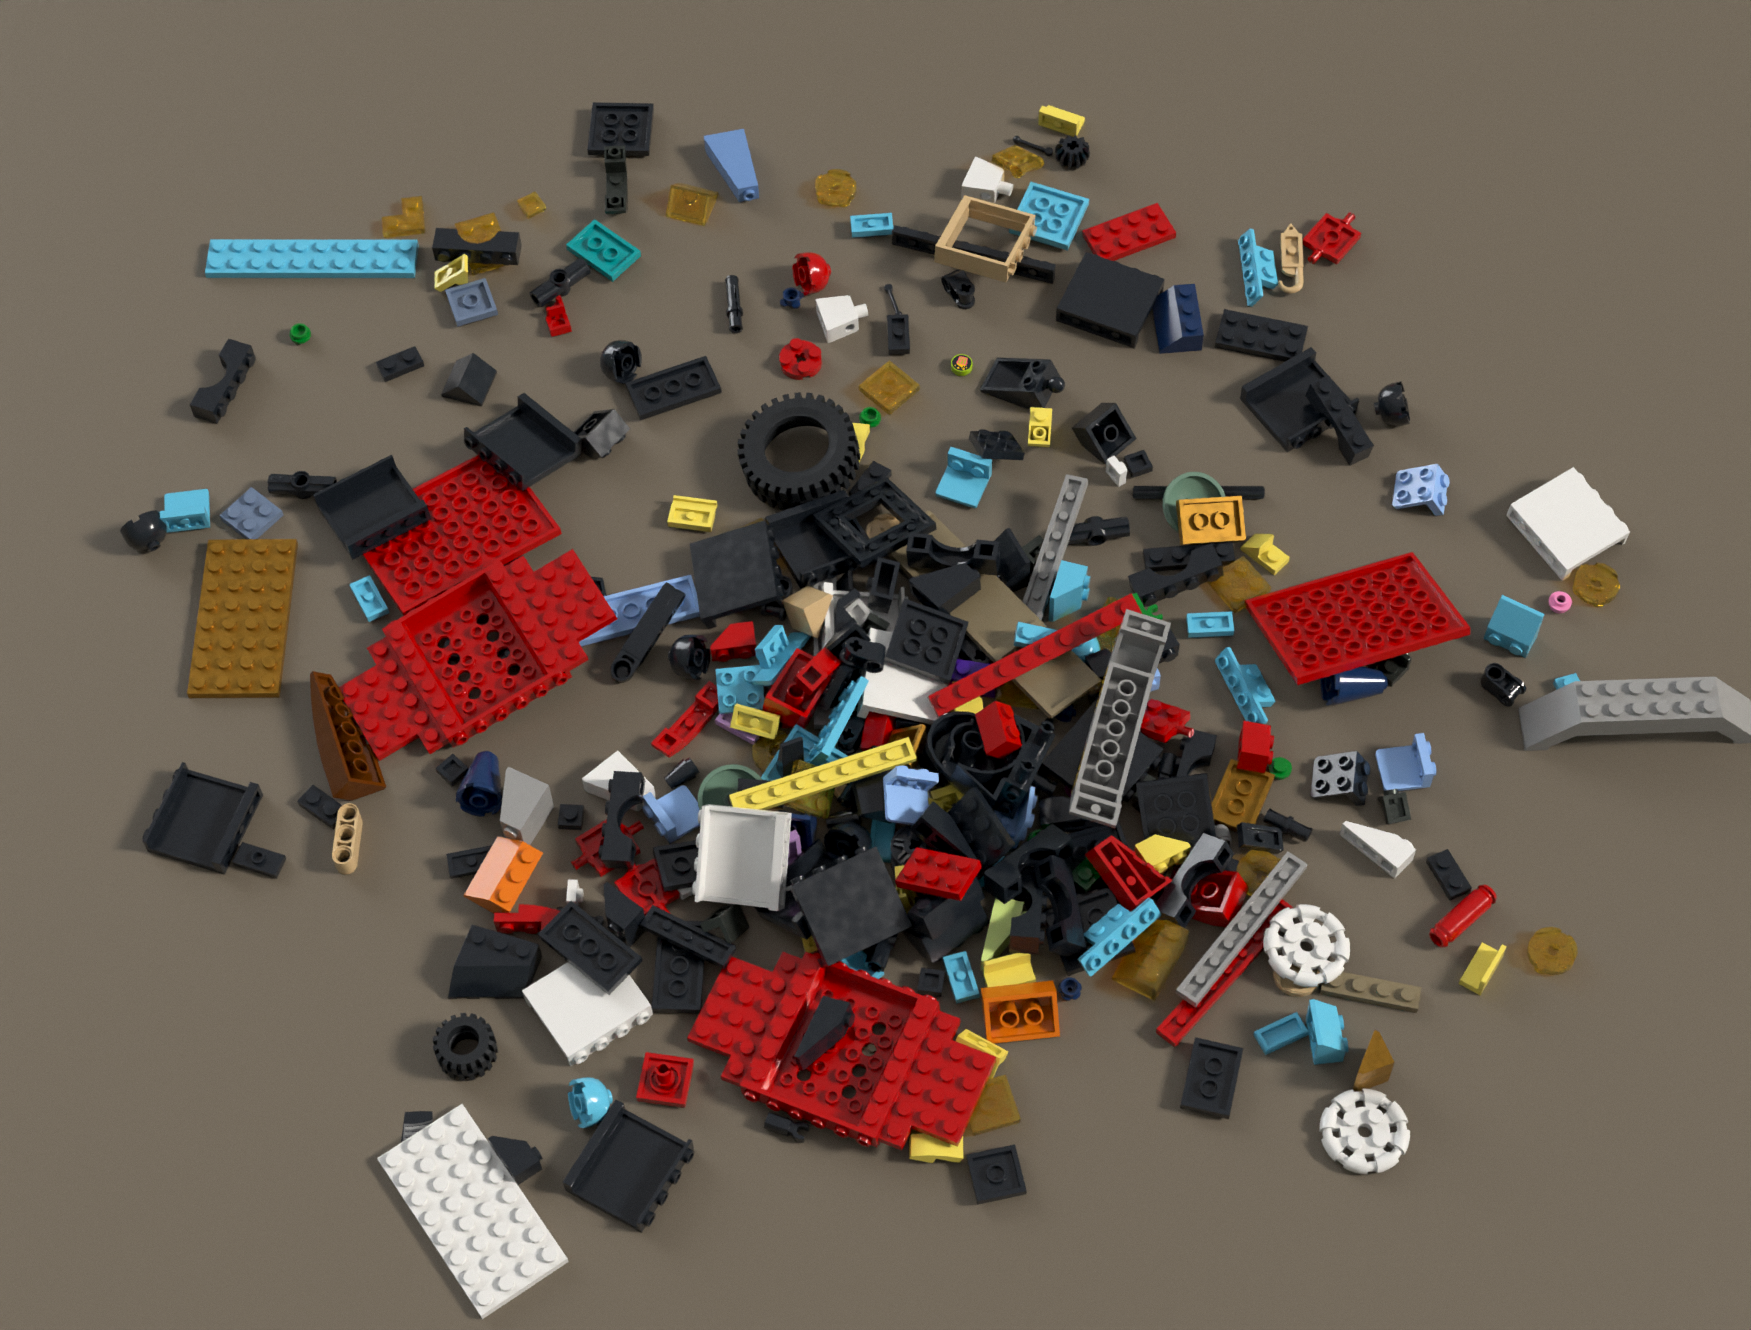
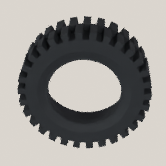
[737,392,860,511]

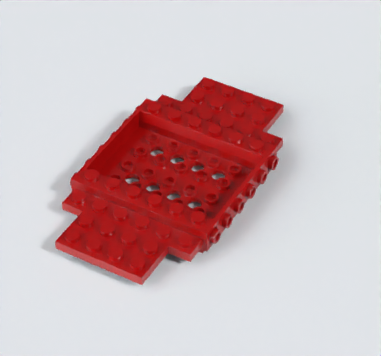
[339,549,617,761]
[687,952,996,1151]

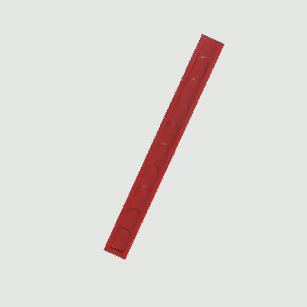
[927,593,1142,717]

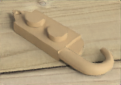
[1278,224,1304,294]

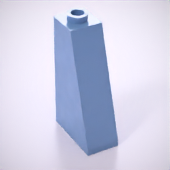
[704,129,759,202]

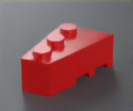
[1085,835,1173,911]

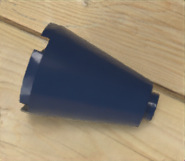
[1320,667,1387,706]
[455,751,503,817]

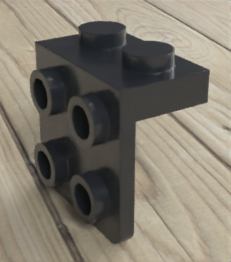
[1310,751,1370,806]

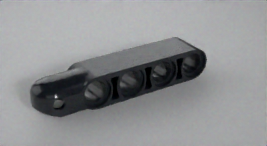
[611,582,686,683]

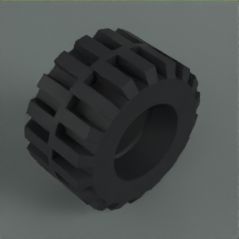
[433,1013,498,1081]

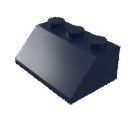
[1152,284,1204,354]

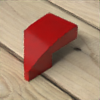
[545,295,572,337]

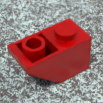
[710,621,756,662]
[793,647,842,696]

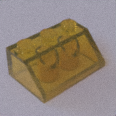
[1112,920,1189,1001]

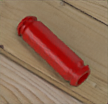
[1429,884,1497,948]

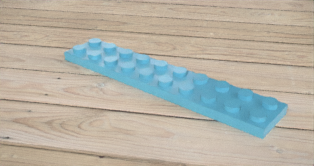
[205,239,419,278]

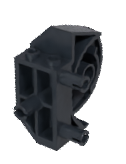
[926,711,1058,819]

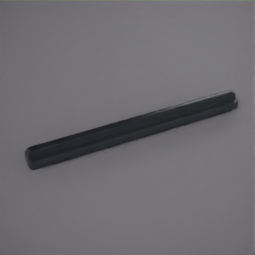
[1133,486,1265,499]

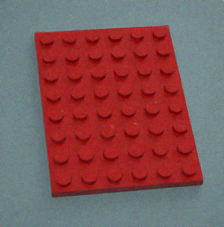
[362,455,562,616]
[1245,552,1470,685]

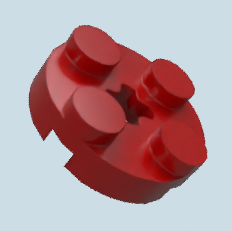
[779,338,822,380]

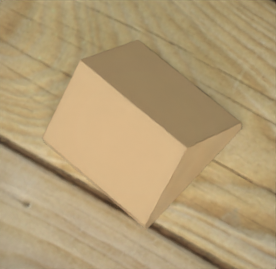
[782,586,833,638]

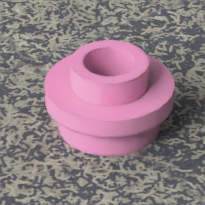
[1548,591,1572,614]

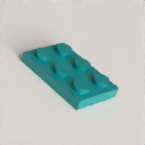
[566,219,641,282]

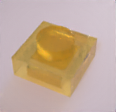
[517,191,546,219]

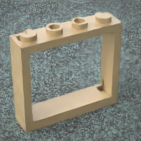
[934,195,1037,282]

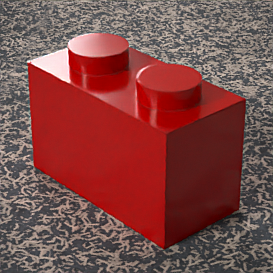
[975,701,1022,759]
[1237,721,1274,773]

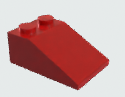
[762,648,835,729]
[1171,866,1249,927]

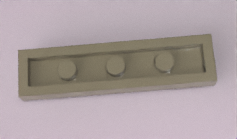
[1320,972,1421,1013]

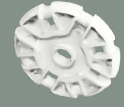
[1263,904,1350,987]
[1319,1088,1410,1174]

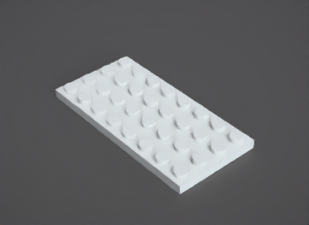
[377,1104,569,1319]

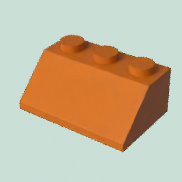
[463,836,543,914]
[981,980,1060,1044]

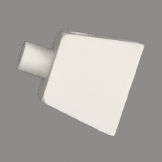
[961,157,1013,203]
[816,295,868,343]

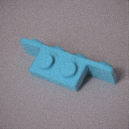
[1238,228,1278,307]
[752,625,811,686]
[1215,647,1276,724]
[1078,898,1161,976]

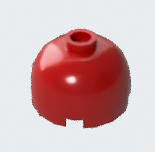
[792,252,831,296]

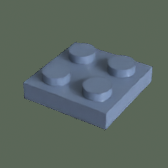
[445,278,498,327]
[220,487,283,539]

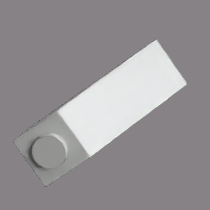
[1340,821,1416,879]

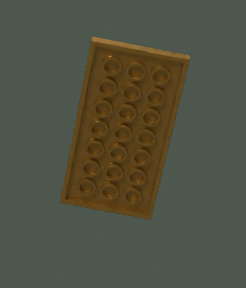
[187,539,298,698]

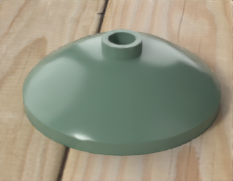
[1163,472,1226,533]
[698,764,762,810]

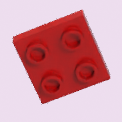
[636,1052,694,1108]

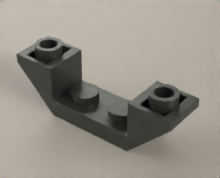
[604,145,628,214]

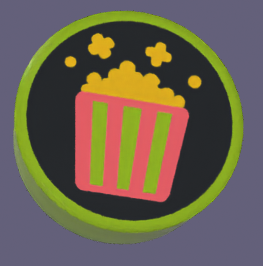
[951,354,973,376]

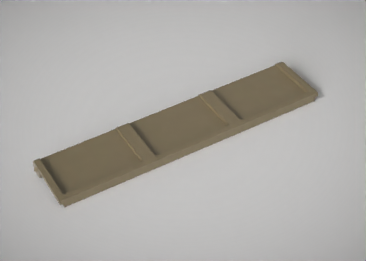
[888,511,1103,719]

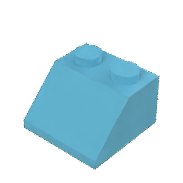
[1049,560,1091,622]
[1484,595,1545,658]
[1306,999,1348,1065]

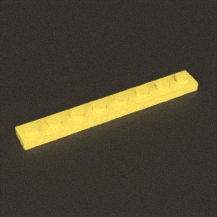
[729,737,917,810]

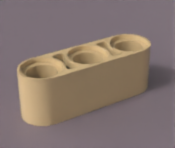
[332,803,363,875]

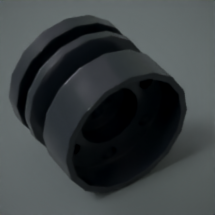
[890,825,934,876]

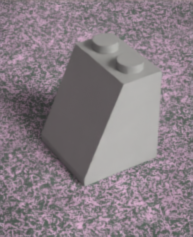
[500,767,554,845]

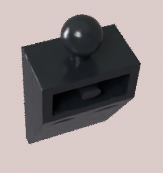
[980,357,1065,409]

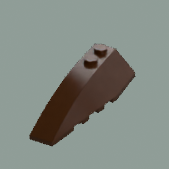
[310,671,386,800]

